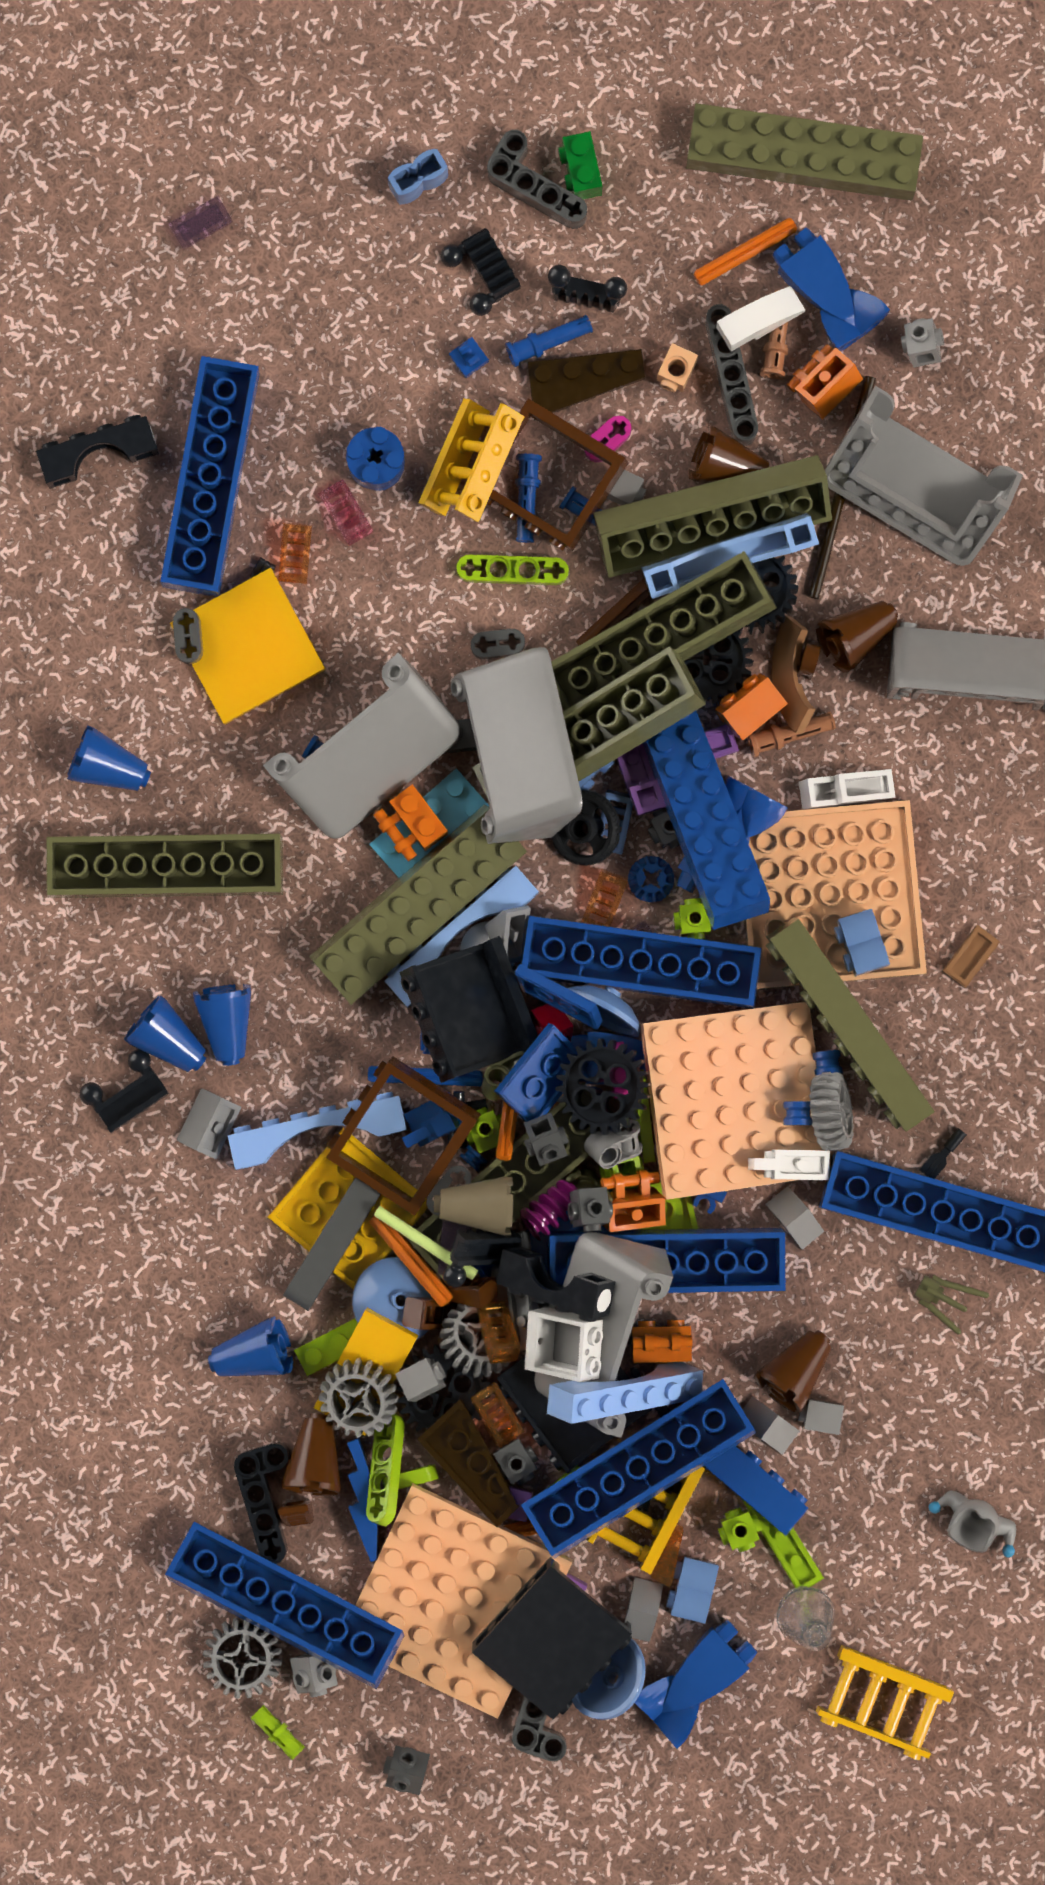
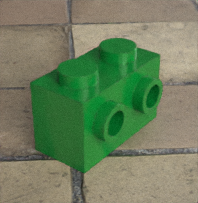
[558,131,603,200]

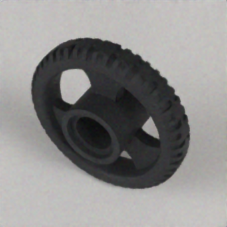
[551,790,620,866]

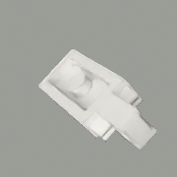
[748,1150,830,1180]

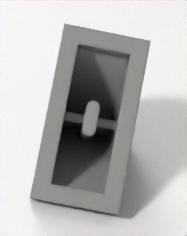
[485,906,531,963]
[765,1186,825,1250]
[742,1396,800,1455]
[624,1577,663,1642]

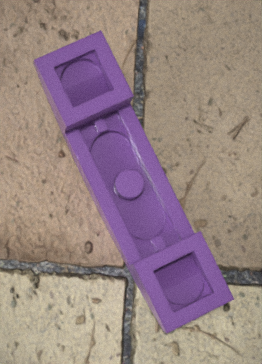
[616,744,666,816]

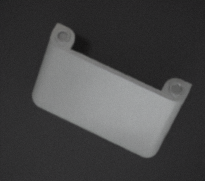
[825,386,1023,566]
[886,622,1045,711]
[451,647,582,844]
[263,653,462,839]
[534,1232,673,1438]

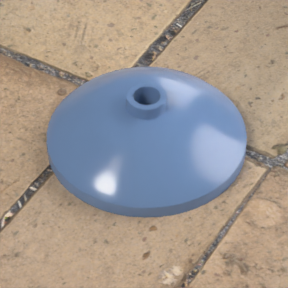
[567,985,641,1038]
[352,1257,432,1340]
[572,1639,646,1720]

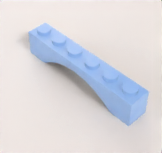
[641,513,819,599]
[384,866,539,1008]
[227,1092,408,1170]
[547,1362,704,1424]

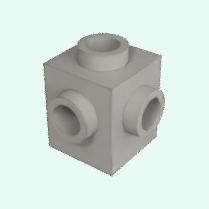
[901,318,944,368]
[290,1653,338,1697]

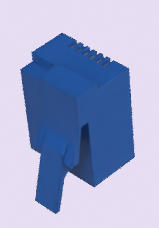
[402,1092,462,1148]

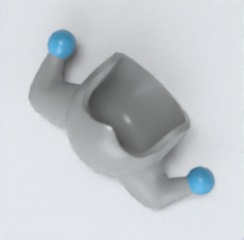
[928,1491,1017,1558]

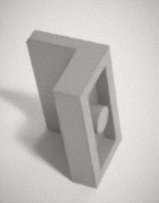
[177,1088,242,1160]

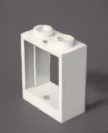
[525,1307,603,1382]

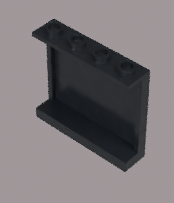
[399,936,538,1083]
[496,1357,652,1474]
[472,1557,632,1720]

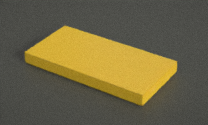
[313,1307,419,1436]

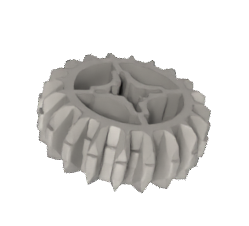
[809,1072,854,1151]
[439,1302,516,1378]
[318,1358,399,1438]
[202,1618,282,1699]

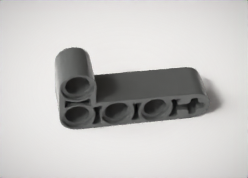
[487,129,587,229]
[512,1696,567,1762]

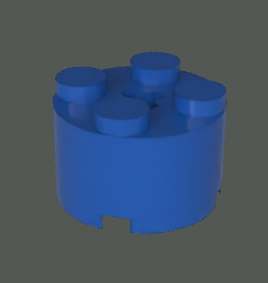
[346,427,405,491]

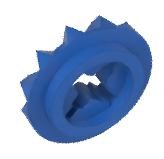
[628,856,674,902]

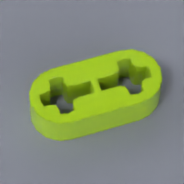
[382,1464,439,1489]

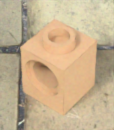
[657,343,698,393]

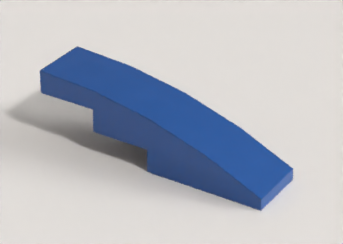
[347,1437,379,1562]

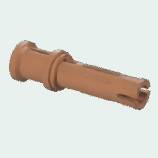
[759,290,789,380]
[747,711,836,757]

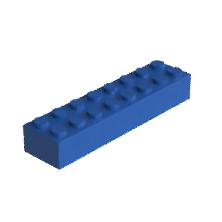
[160,356,260,597]
[642,711,770,930]
[522,916,762,1009]
[819,1151,1045,1273]
[547,1227,786,1293]
[521,1379,756,1559]
[165,1522,404,1690]

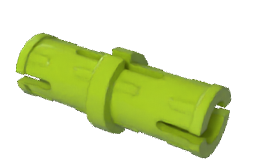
[250,1705,305,1760]

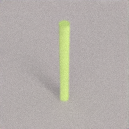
[374,1206,478,1280]

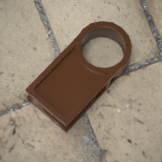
[797,643,821,680]

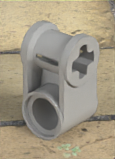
[584,1119,643,1169]

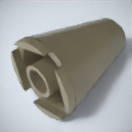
[434,1177,513,1236]

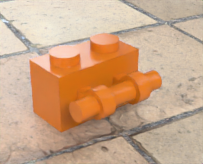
[786,344,863,420]
[715,673,788,741]
[373,784,448,862]
[600,1170,666,1232]
[632,1320,692,1363]

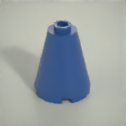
[67,725,151,791]
[193,984,251,1066]
[124,995,206,1072]
[208,1316,293,1377]

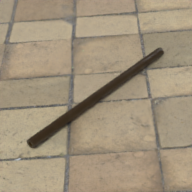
[808,376,876,600]

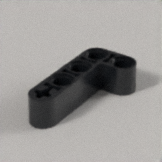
[234,1442,290,1564]

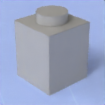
[607,470,646,505]
[395,1358,446,1402]
[798,1399,844,1435]

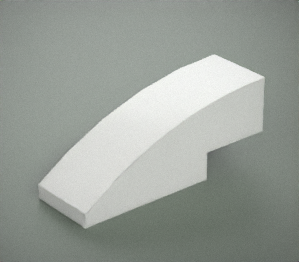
[716,286,805,352]
[799,769,896,810]

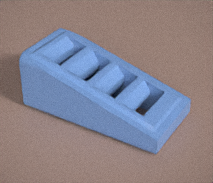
[601,789,633,855]

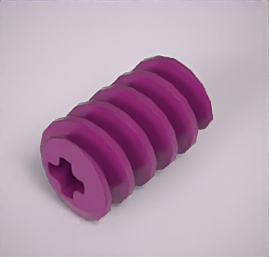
[520,1179,577,1241]

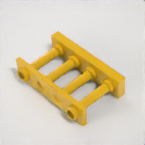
[418,398,524,522]
[587,1467,705,1575]
[816,1645,954,1760]

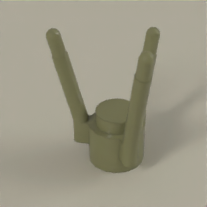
[566,1168,613,1224]
[914,1275,989,1335]

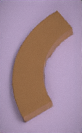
[772,615,816,734]

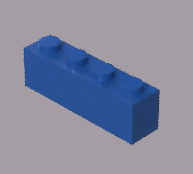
[704,1445,809,1536]

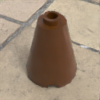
[689,425,769,483]
[816,601,898,673]
[754,1330,832,1413]
[282,1413,341,1496]

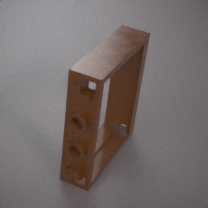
[487,398,629,551]
[326,1056,481,1216]

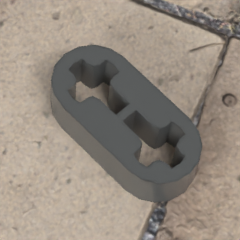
[173,608,203,664]
[471,629,525,659]
[427,1166,471,1215]

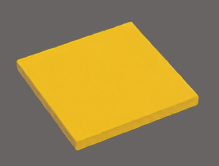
[170,567,326,725]
[268,1128,428,1290]

